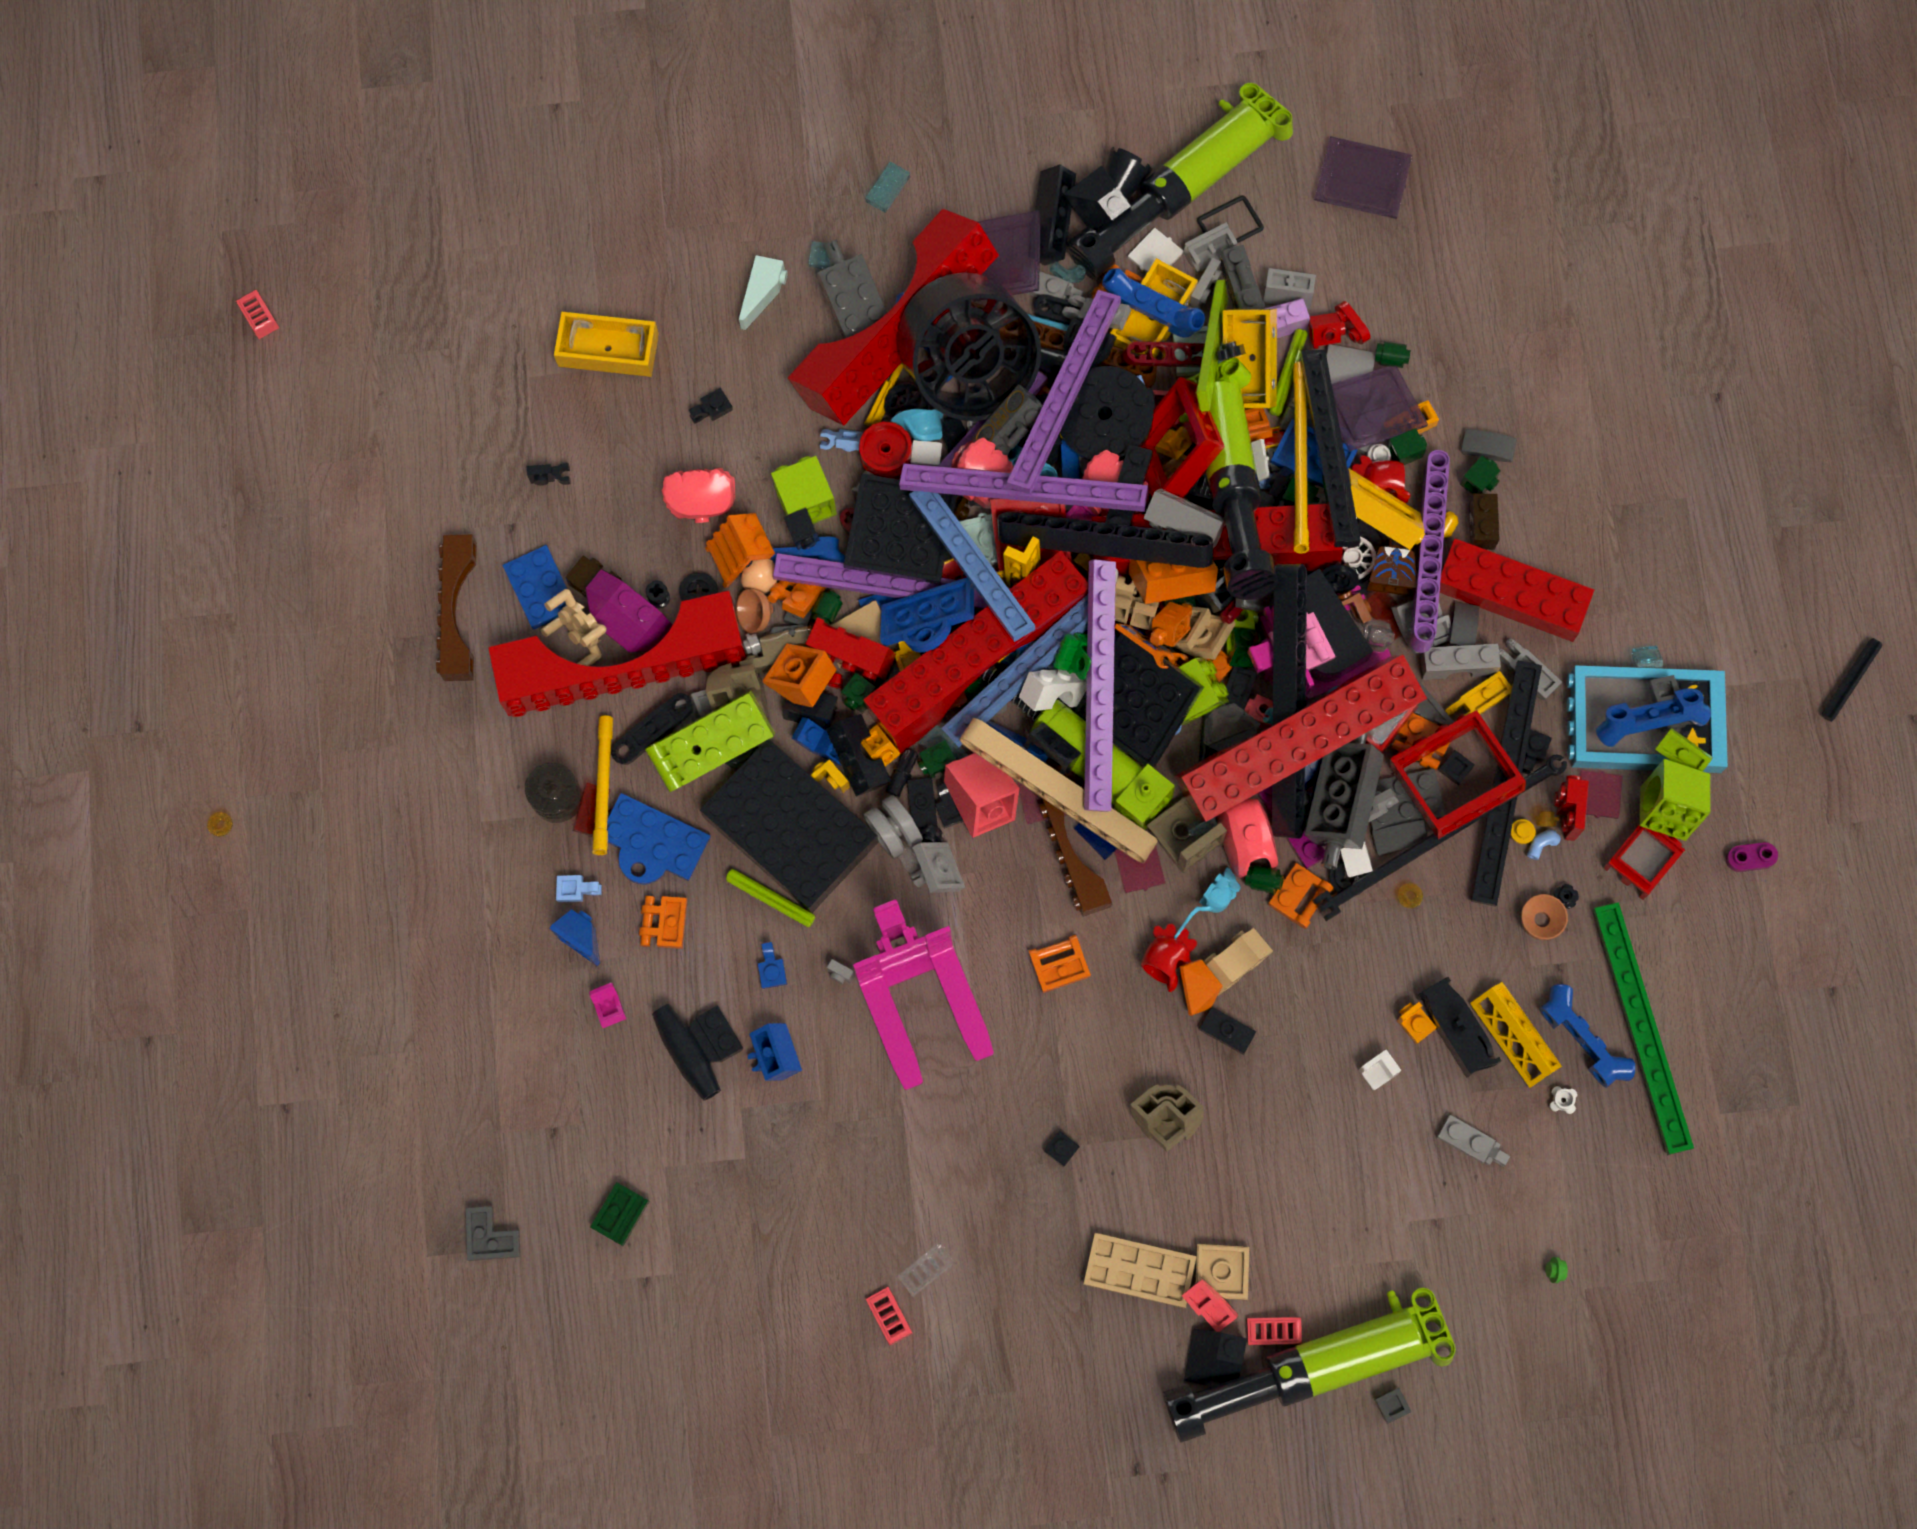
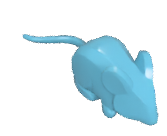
[1174,867,1241,938]

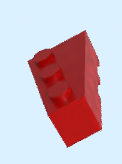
[806,617,896,681]

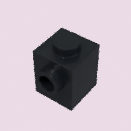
[784,508,820,550]

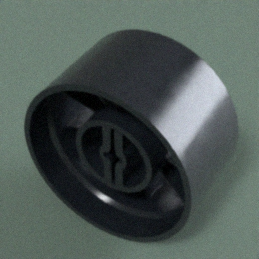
[897,273,1041,421]

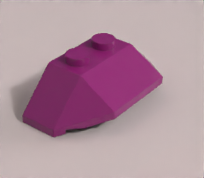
[585,569,672,653]

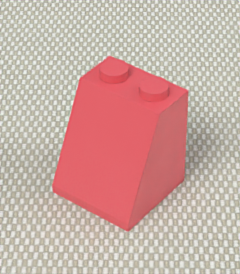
[944,753,1020,838]

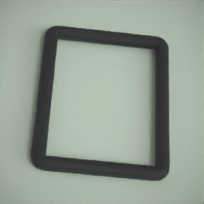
[1197,196,1264,247]

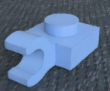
[820,429,863,452]
[556,875,602,902]

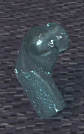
[1050,262,1086,283]

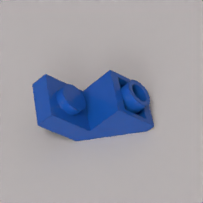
[791,717,842,766]

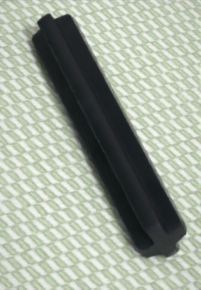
[1822,638,1882,722]

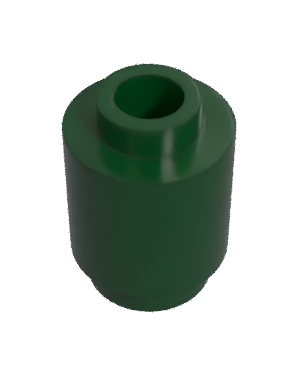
[1374,341,1411,368]
[810,590,843,625]
[1245,865,1284,894]

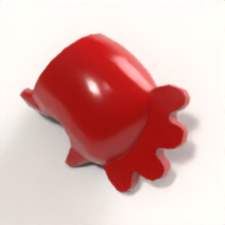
[1351,455,1411,503]
[1141,924,1197,992]

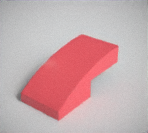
[1182,1279,1238,1332]

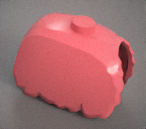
[951,438,1014,509]
[1081,450,1150,516]
[661,468,735,523]
[1216,799,1278,878]

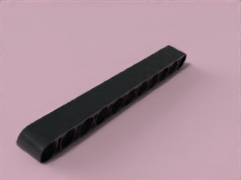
[1272,563,1307,839]

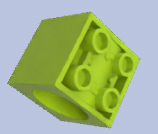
[771,456,837,524]
[1178,658,1229,725]
[1640,759,1710,841]

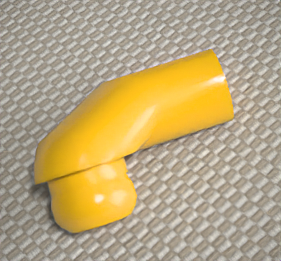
[1430,511,1458,538]

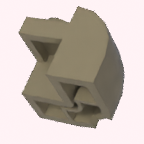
[706,663,767,718]
[1130,1084,1204,1152]

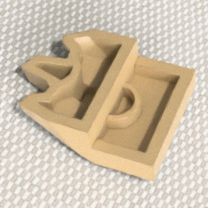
[1174,607,1236,660]

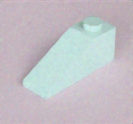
[739,255,788,330]

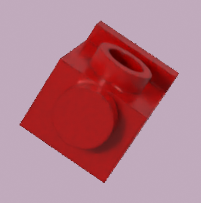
[1308,313,1345,349]

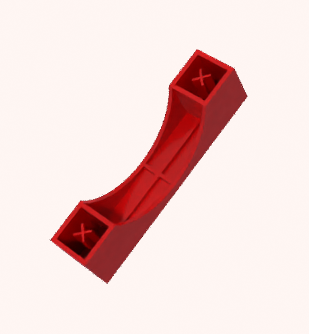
[788,209,999,426]
[1092,504,1343,581]
[863,551,1089,754]
[488,591,746,717]
[1174,654,1427,822]

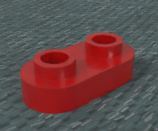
[1334,301,1371,345]

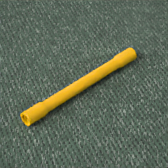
[592,715,613,855]

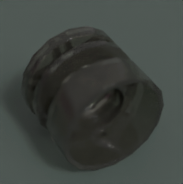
[525,763,583,823]

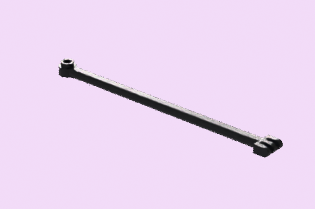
[1312,754,1567,921]

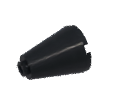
[1104,147,1152,200]

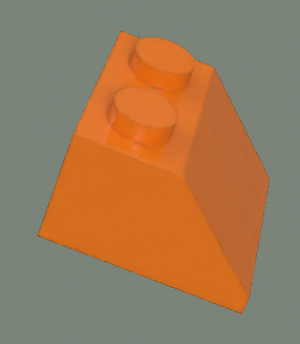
[763,644,837,707]

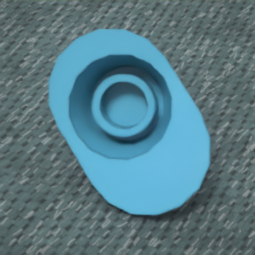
[890,409,944,442]

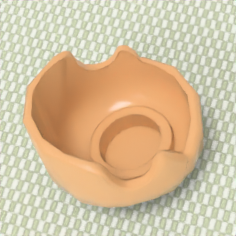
[740,559,777,594]

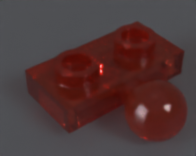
[572,783,613,837]

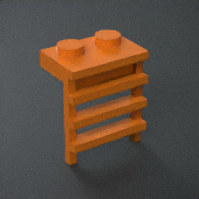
[705,513,775,588]

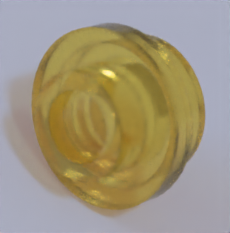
[1534,811,1559,827]
[207,812,233,837]
[1397,883,1423,909]

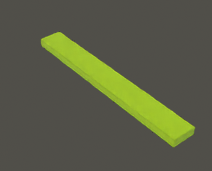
[1196,279,1228,412]

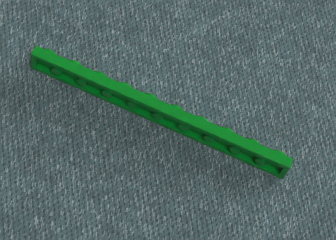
[1593,902,1694,1156]

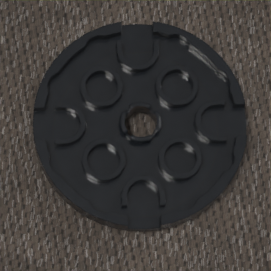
[1060,366,1154,461]

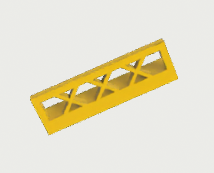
[1003,537,1041,588]
[1470,982,1562,1088]

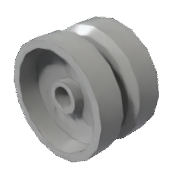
[863,795,923,859]

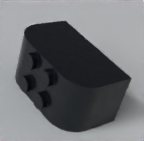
[1307,569,1373,682]

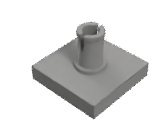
[911,842,966,893]

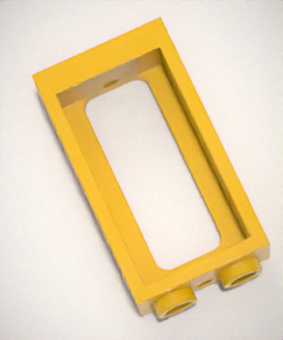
[1348,468,1425,550]

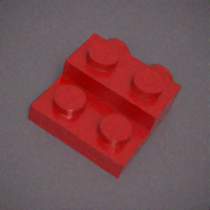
[1553,775,1589,841]

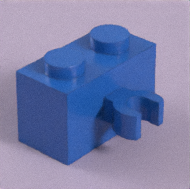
[747,1023,802,1081]

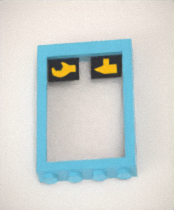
[1566,665,1728,773]

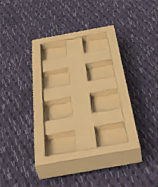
[1083,1233,1196,1308]

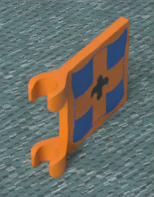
[1114,623,1188,669]

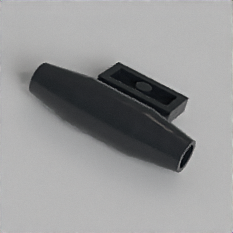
[1039,318,1117,379]
[652,1004,743,1101]

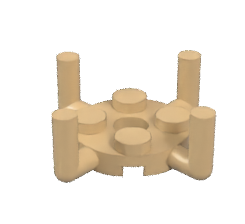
[541,589,606,666]

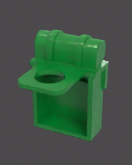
[1053,633,1091,680]

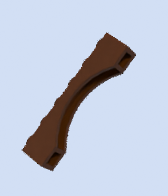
[436,534,477,681]
[1034,765,1112,917]

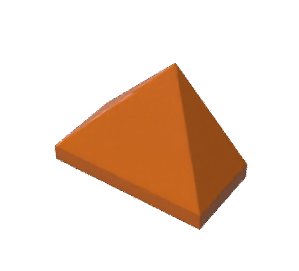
[1180,959,1223,1016]

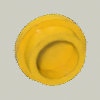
[1510,819,1536,844]

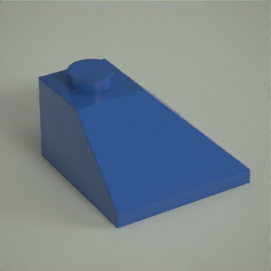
[549,909,600,966]

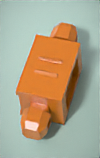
[1150,602,1193,647]

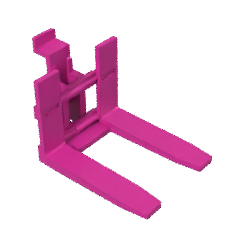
[853,899,994,1090]

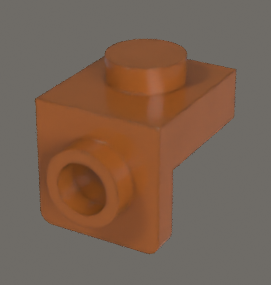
[1337,590,1372,624]

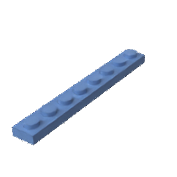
[909,491,1035,642]
[941,594,1088,747]

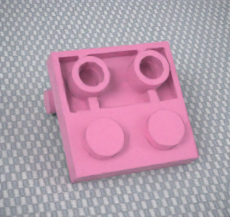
[1268,612,1336,670]

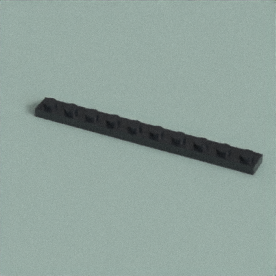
[1300,350,1361,547]
[1471,660,1542,907]

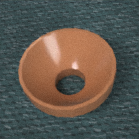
[736,589,773,633]
[1521,894,1568,940]

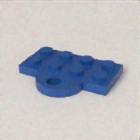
[880,578,974,652]
[607,793,711,885]

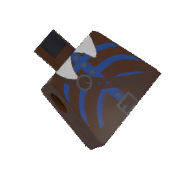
[1367,538,1417,596]

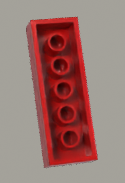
[1440,539,1595,642]

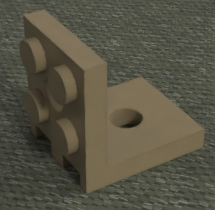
[1146,797,1227,874]

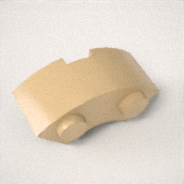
[1204,928,1273,996]

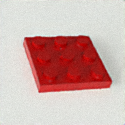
[990,498,1071,571]

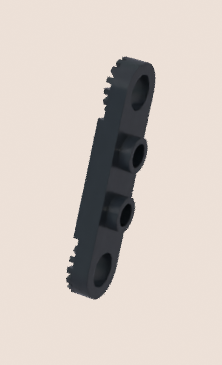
[611,693,694,765]

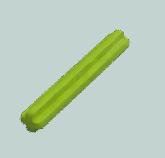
[1269,328,1308,417]
[726,869,815,927]

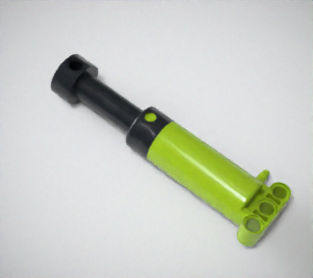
[1067,83,1293,280]
[1179,357,1278,600]
[1163,1288,1456,1443]

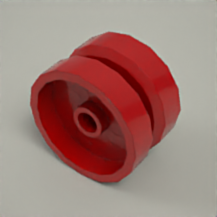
[859,421,912,480]

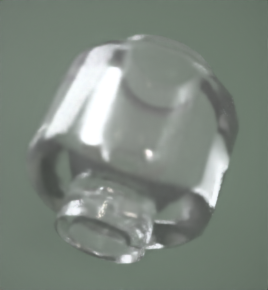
[1358,619,1394,652]

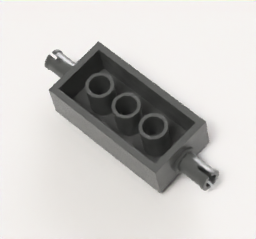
[816,239,887,339]
[1305,732,1384,870]

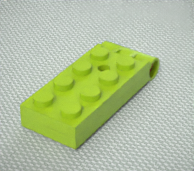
[645,690,775,792]

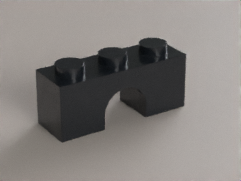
[826,714,891,797]

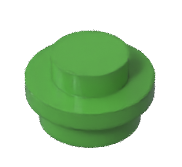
[1545,1257,1568,1284]

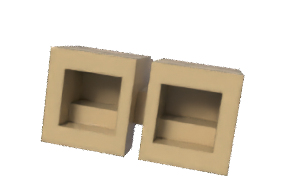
[1115,576,1160,631]

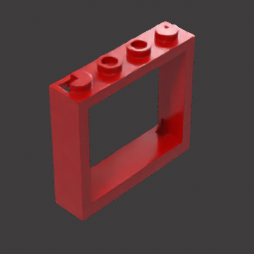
[1141,377,1225,498]
[1390,710,1526,839]

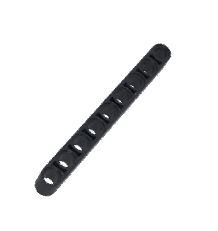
[997,512,1213,568]

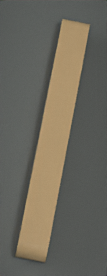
[959,718,1158,863]

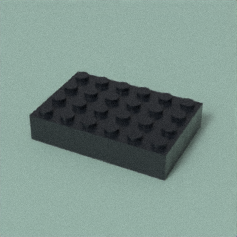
[700,739,879,913]

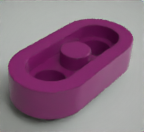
[1726,842,1778,872]

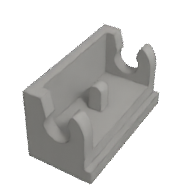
[1184,222,1238,274]
[1263,268,1316,310]

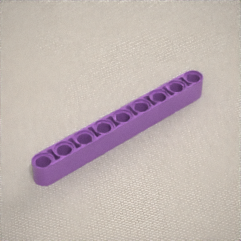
[1410,450,1450,653]

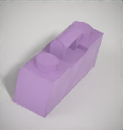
[1265,298,1310,338]

